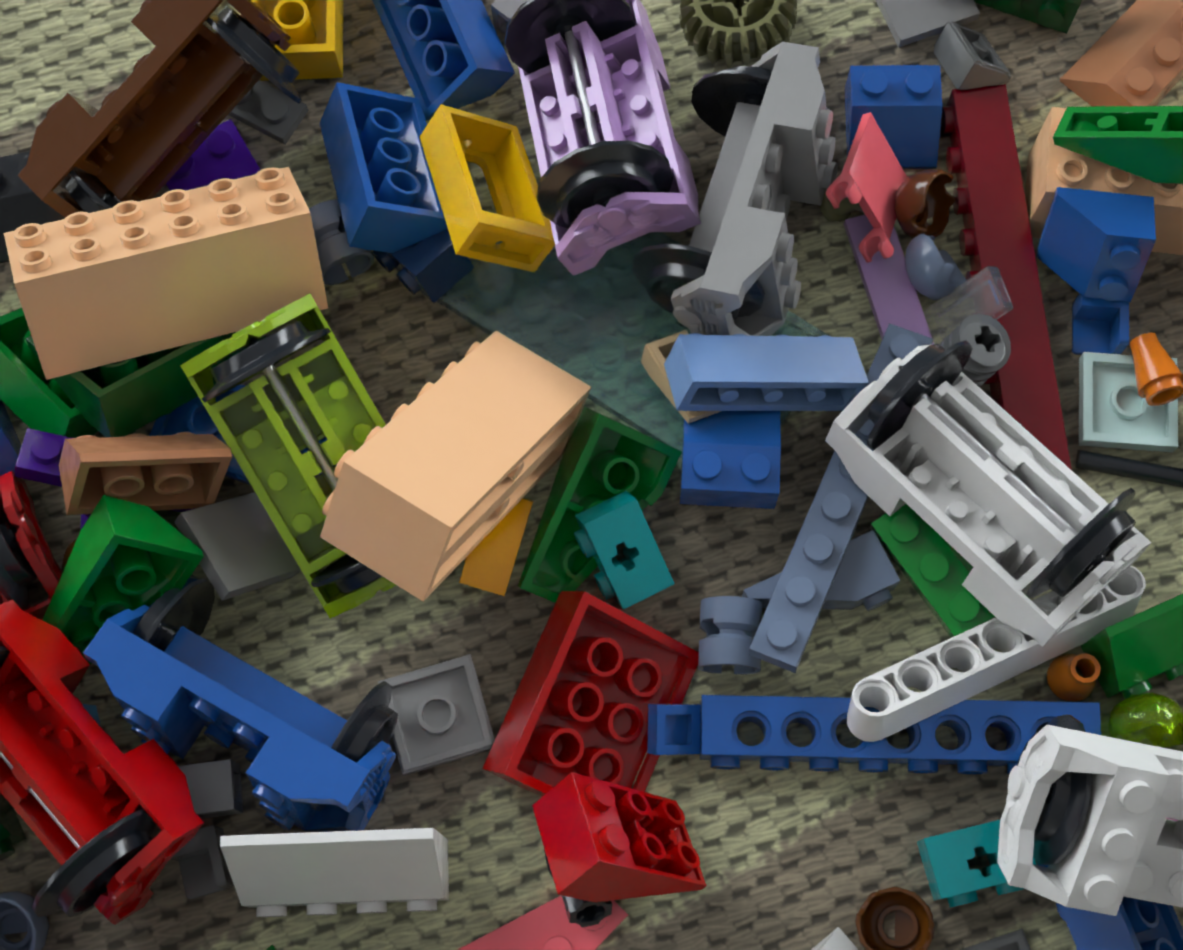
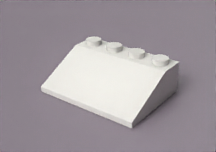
[220,828,449,917]

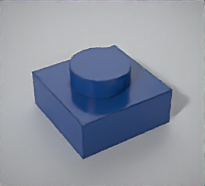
[647,704,701,755]

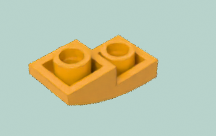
[459,498,534,596]

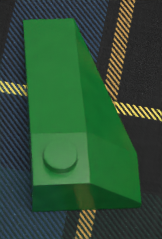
[518,407,682,603]
[43,495,204,665]

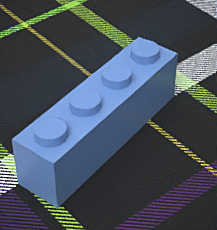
[664,333,869,411]

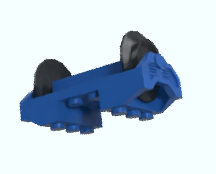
[83,578,398,832]

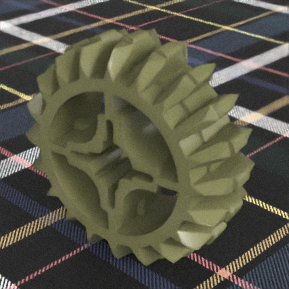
[679,0,797,68]

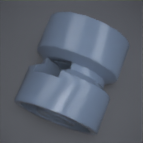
[309,199,374,285]
[698,596,763,675]

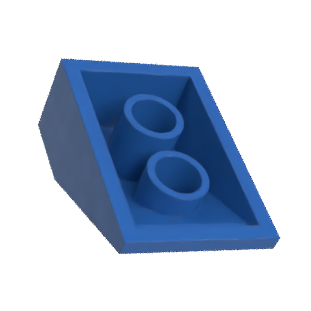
[680,411,781,509]

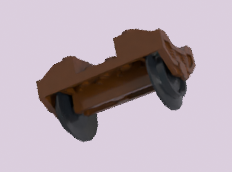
[18,0,302,218]

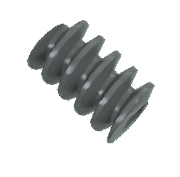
[939,313,1011,387]

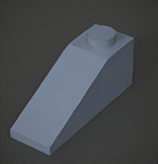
[742,530,901,611]

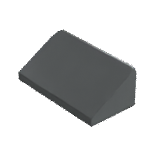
[934,22,1011,90]

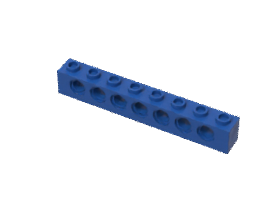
[700,695,1101,775]

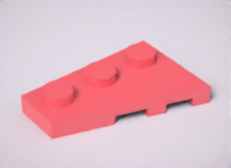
[457,895,628,950]

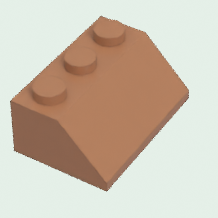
[1059,0,1183,107]
[59,432,232,515]

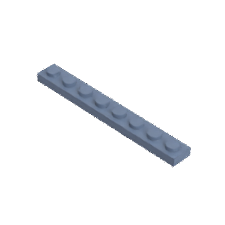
[749,323,933,673]

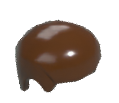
[894,169,956,239]
[855,886,935,950]

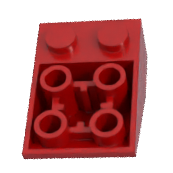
[532,772,707,902]

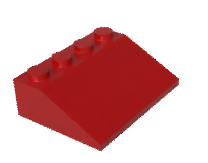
[482,591,699,797]

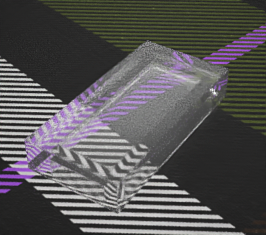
[923,266,1014,344]

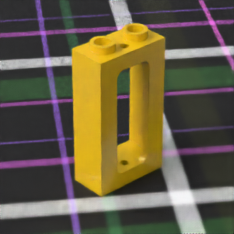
[419,104,555,272]

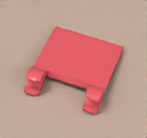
[826,112,907,263]

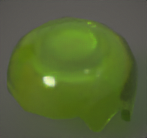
[1108,692,1183,747]

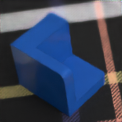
[1072,294,1129,355]

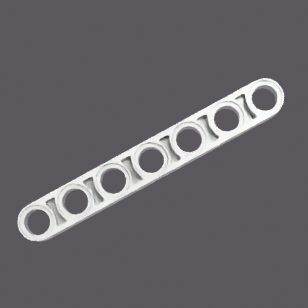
[847,566,1146,742]

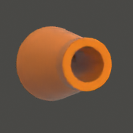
[1129,333,1183,406]
[1047,653,1100,702]

